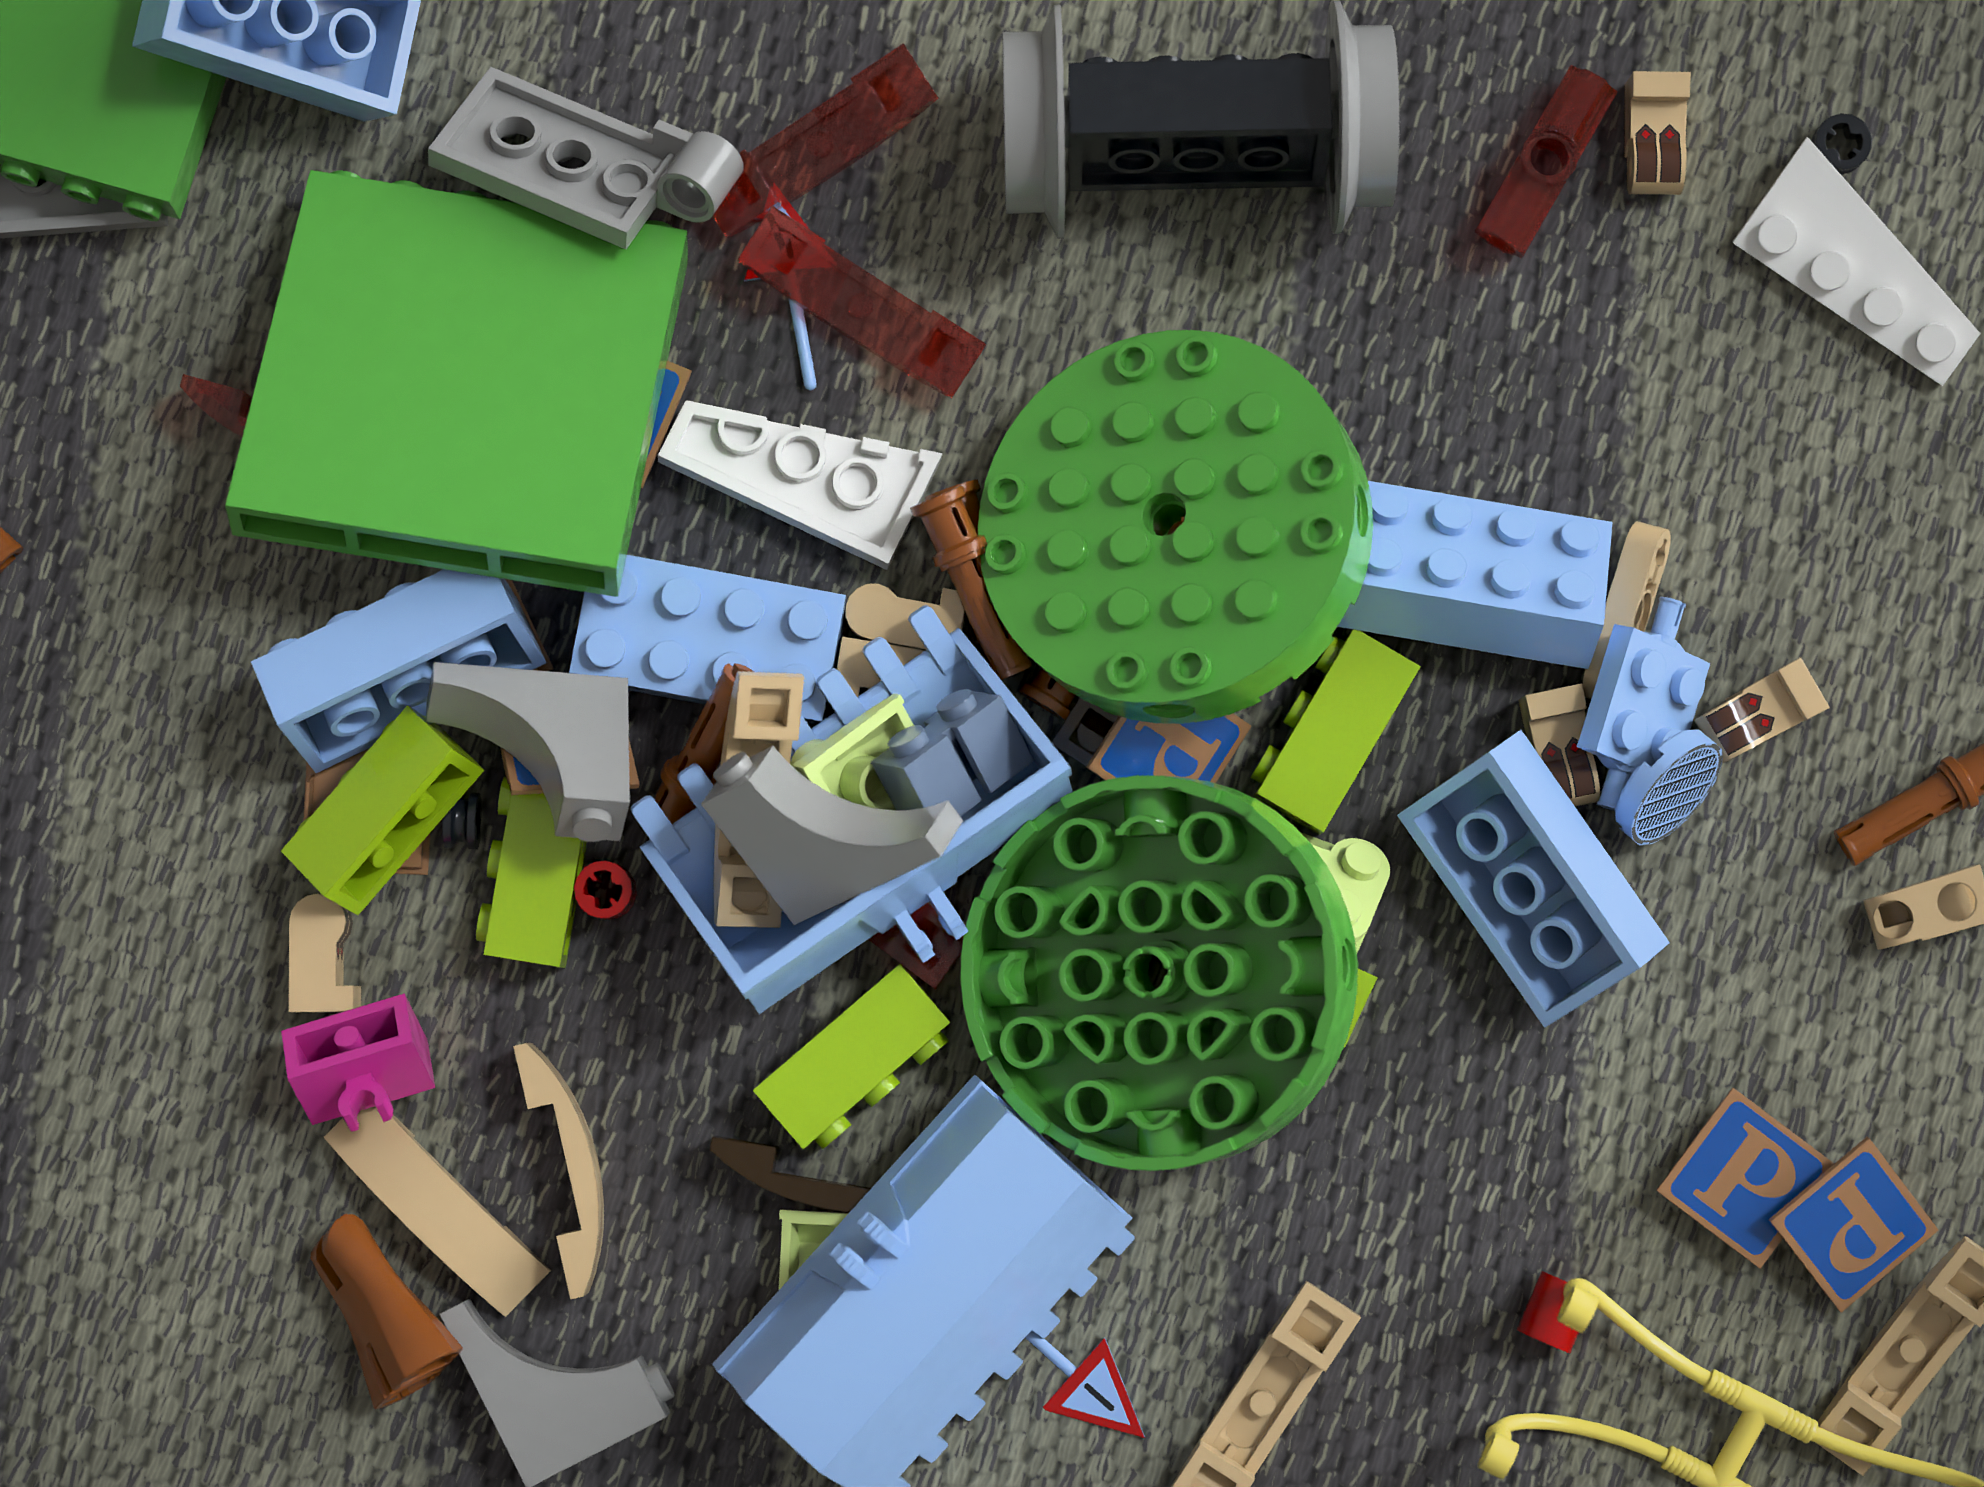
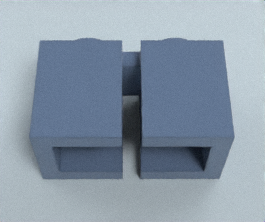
[871,689,1034,817]

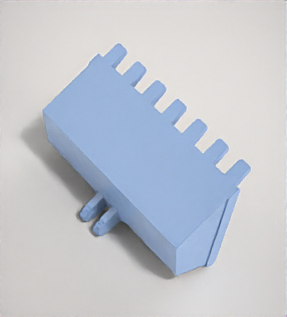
[631,605,1073,1014]
[712,1074,1135,1487]

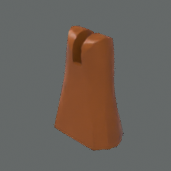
[310,1214,463,1410]

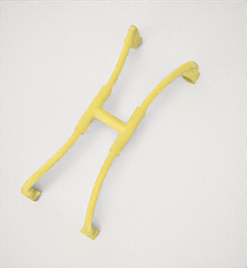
[1478,1278,1984,1487]

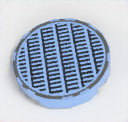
[1615,729,1722,845]

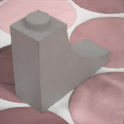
[426,662,630,842]
[701,746,963,925]
[439,1299,675,1487]

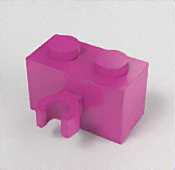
[281,993,435,1132]

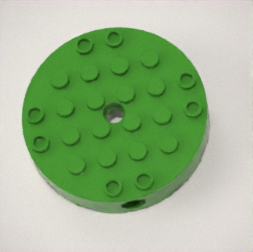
[978,330,1373,724]
[961,775,1358,1171]

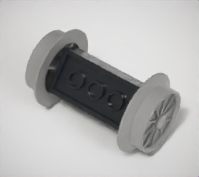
[1002,0,1399,239]

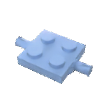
[1577,597,1710,811]

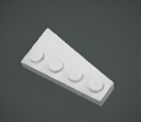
[1733,137,1981,386]
[658,400,943,570]

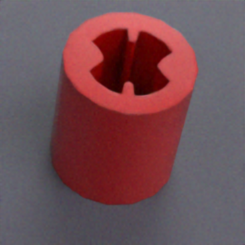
[574,861,637,920]
[1517,1271,1579,1353]

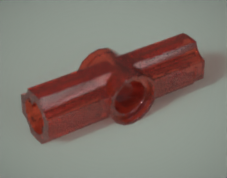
[1475,65,1618,259]

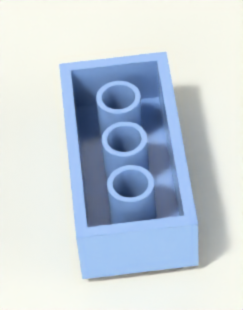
[132,0,421,122]
[1337,481,1612,669]
[569,555,848,725]
[251,569,546,773]
[1397,730,1670,1028]

